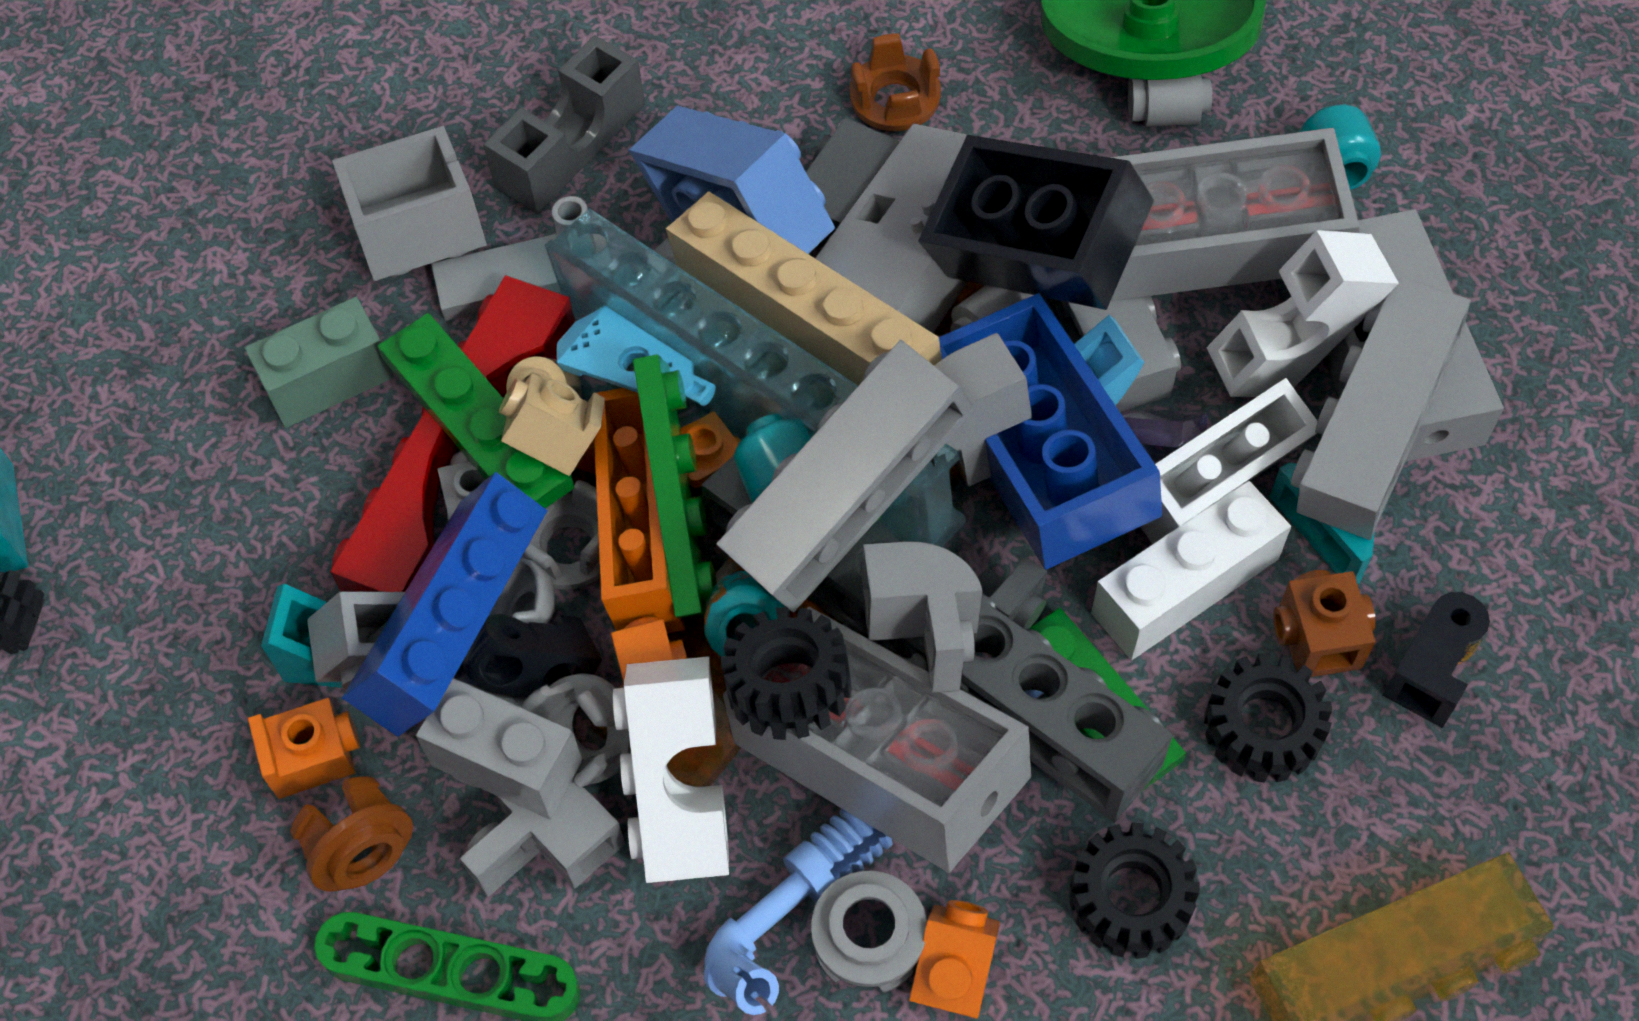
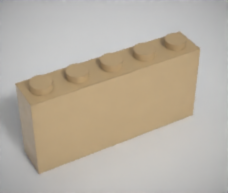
[666,191,942,412]

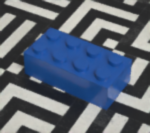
[939,293,1162,570]

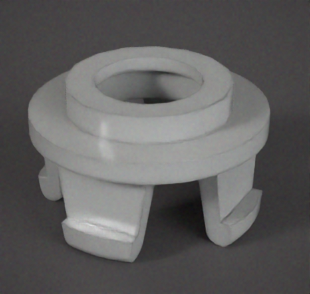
[521,480,600,590]
[521,674,631,787]
[811,871,927,993]

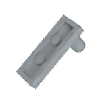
[431,196,616,321]

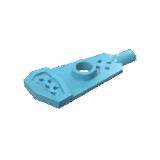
[557,306,715,406]

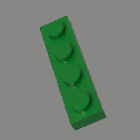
[377,313,575,509]
[633,354,717,621]

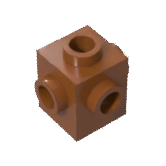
[1273,570,1376,677]

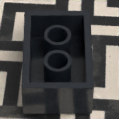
[918,135,1154,310]

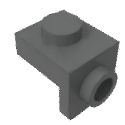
[978,557,1047,629]

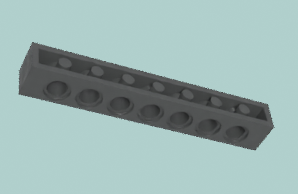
[702,456,1173,823]

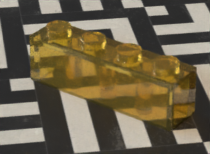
[1249,852,1555,1021]

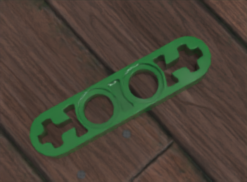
[314,912,581,1021]

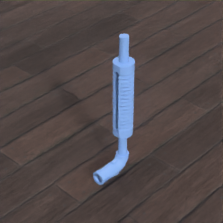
[704,690,1043,1015]

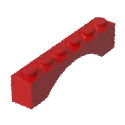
[330,275,575,592]

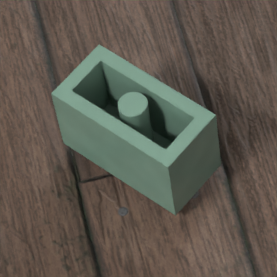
[244,296,395,428]

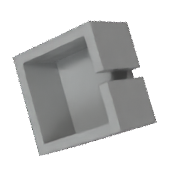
[332,126,487,281]

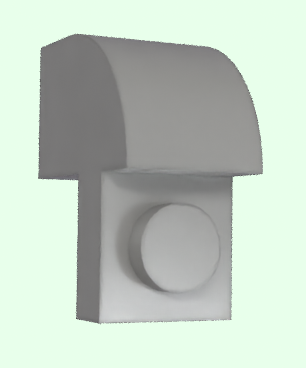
[935,333,1032,487]
[861,542,982,692]
[460,781,625,897]

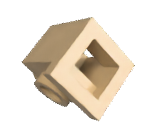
[499,373,605,476]

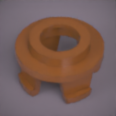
[849,33,941,131]
[290,776,413,892]

